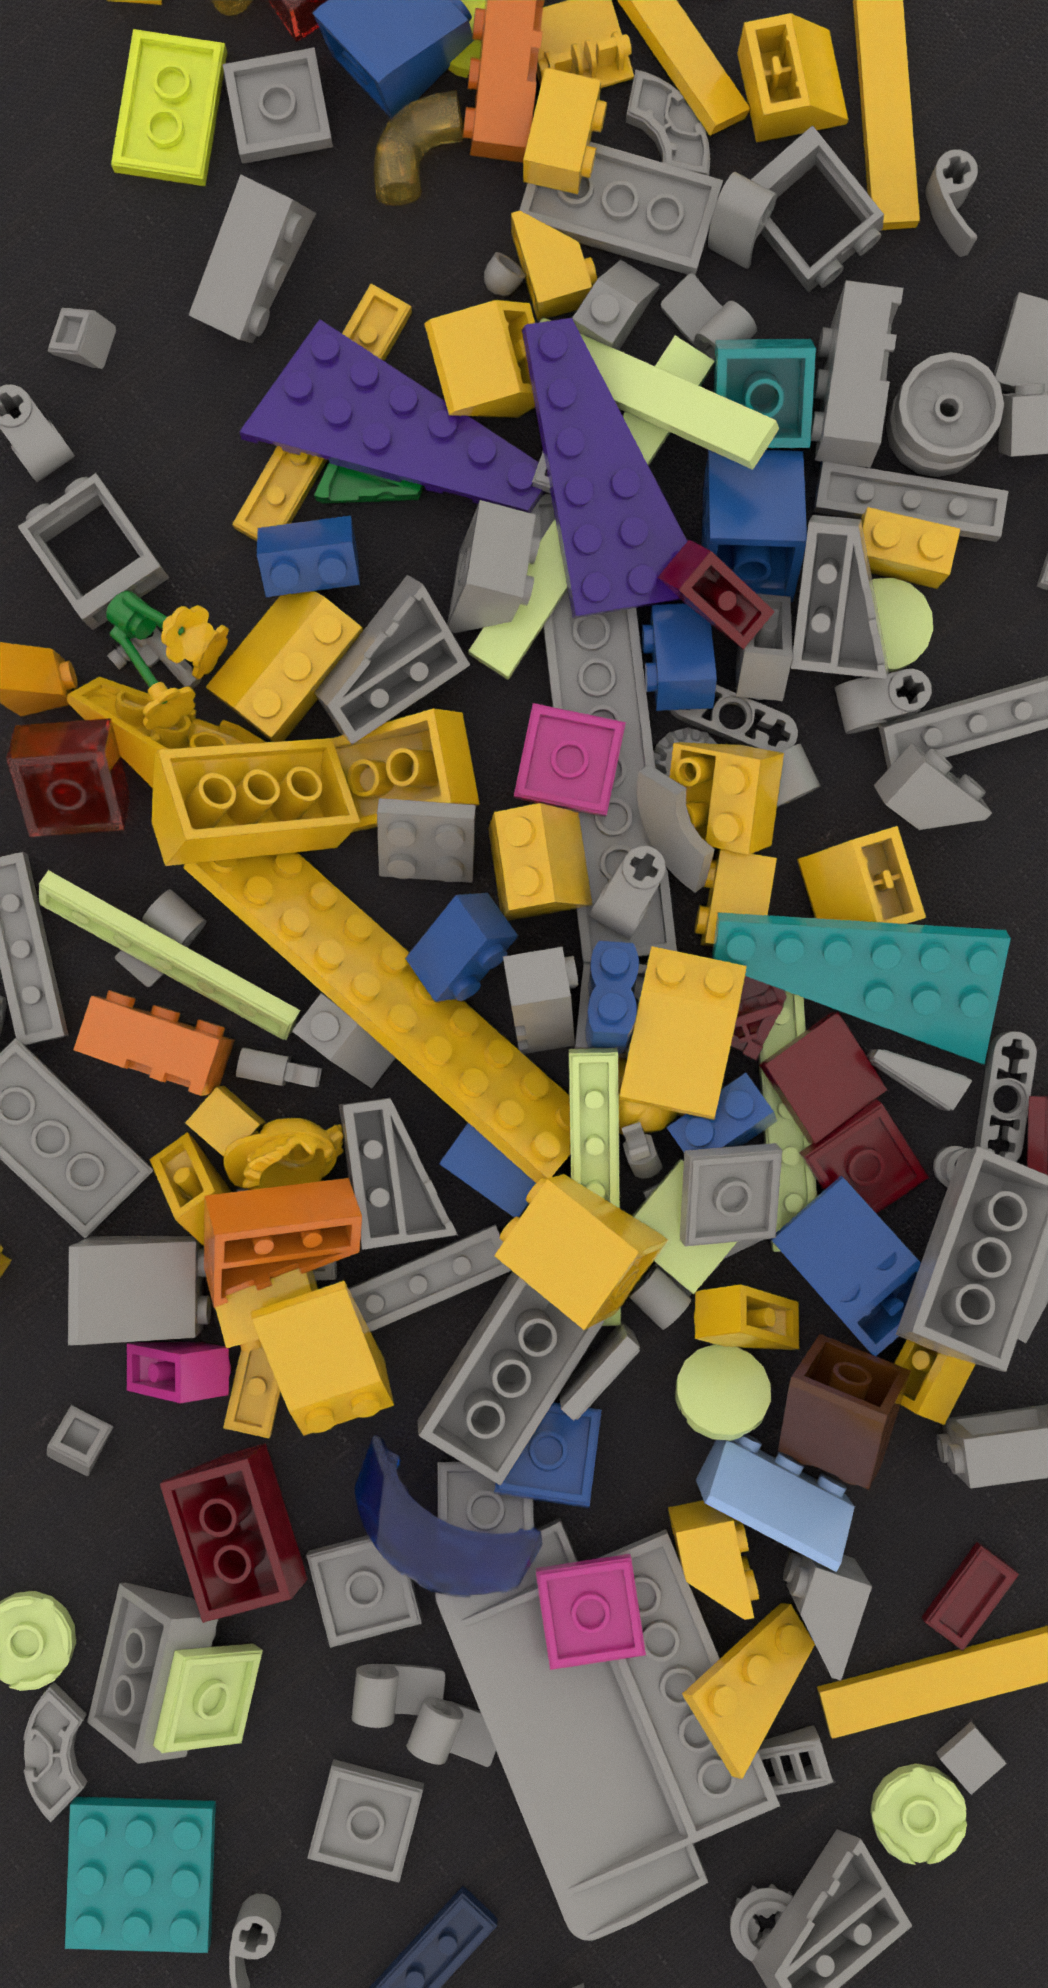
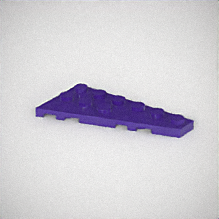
[522,318,687,618]
[239,319,545,513]

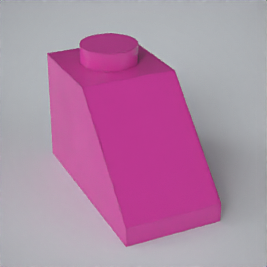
[127,1342,231,1403]

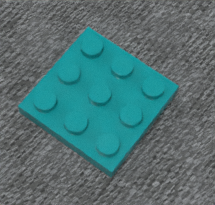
[65,1797,216,1953]

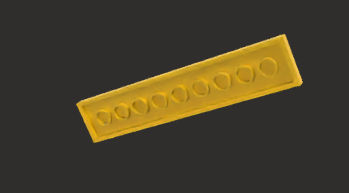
[183,852,570,1183]

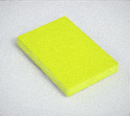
[111,29,227,186]

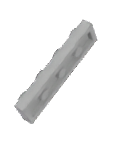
[813,462,1008,542]
[878,676,1048,769]
[0,852,69,1046]
[348,1224,512,1332]

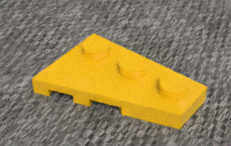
[682,1603,815,1779]

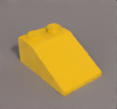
[332,708,480,832]
[619,946,747,1120]
[250,1281,394,1436]

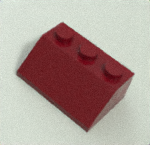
[160,1443,308,1623]

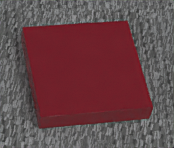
[759,1012,887,1144]
[799,1099,929,1214]

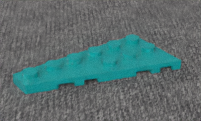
[712,912,1010,1064]

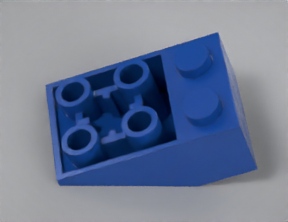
[771,1176,921,1356]

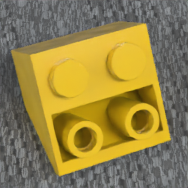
[737,13,848,143]
[424,300,535,418]
[670,742,784,855]
[797,826,926,924]
[668,1500,759,1620]

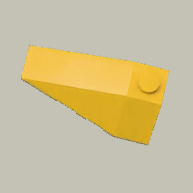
[67,677,267,788]

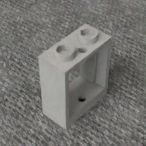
[751,125,884,292]
[18,473,169,630]
[937,1405,1048,1488]

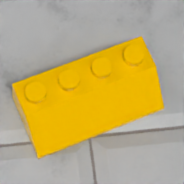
[152,738,361,866]

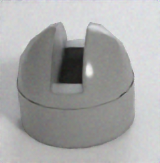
[484,252,525,296]

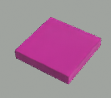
[514,703,626,817]
[536,1554,646,1670]

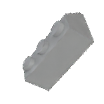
[87,1583,218,1764]

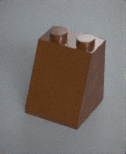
[778,1334,911,1489]

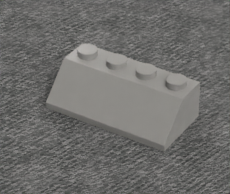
[896,1146,1048,1372]
[417,1271,604,1486]

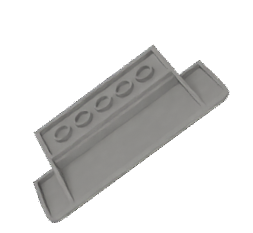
[436,1518,780,1941]

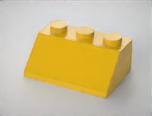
[206,591,363,742]

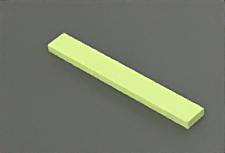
[468,336,715,680]

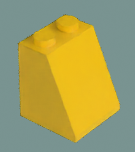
[488,803,593,921]
[494,1174,668,1330]

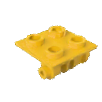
[536,0,634,88]

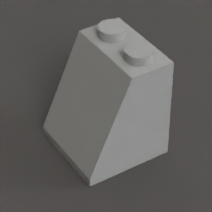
[68,1236,211,1345]

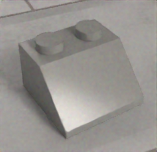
[447,500,540,633]
[783,1552,872,1681]

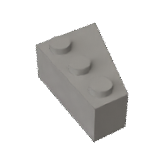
[189,175,316,343]
[811,280,903,468]
[791,515,889,679]
[314,575,470,744]
[503,947,578,1054]
[339,1098,458,1250]
[752,1829,912,1988]

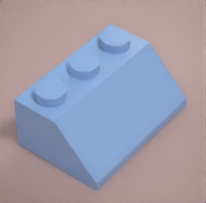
[696,1434,855,1572]

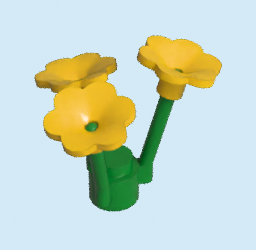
[106,590,229,730]

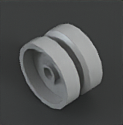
[886,352,1004,477]

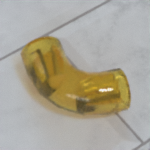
[373,90,464,206]

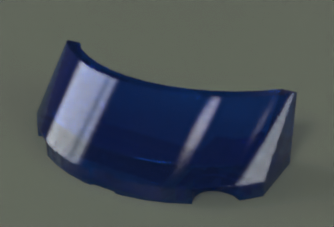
[354,1434,543,1598]

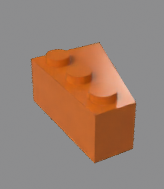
[463,0,545,163]
[74,990,235,1096]
[204,1178,362,1308]

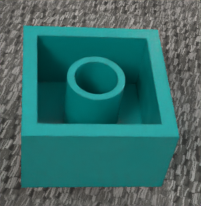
[714,339,816,448]

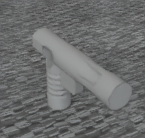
[107,627,202,689]

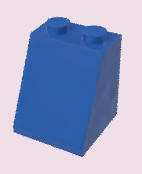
[313,0,474,123]
[702,450,807,602]

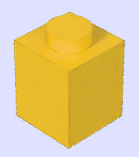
[185,1086,266,1157]

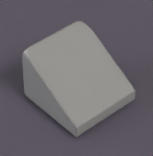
[48,308,116,369]
[47,1405,113,1476]

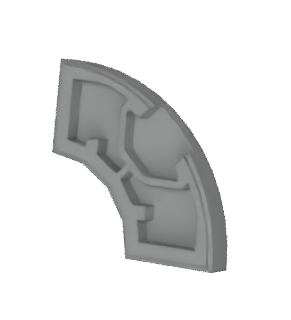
[626,70,710,176]
[637,765,714,892]
[23,1681,88,1822]

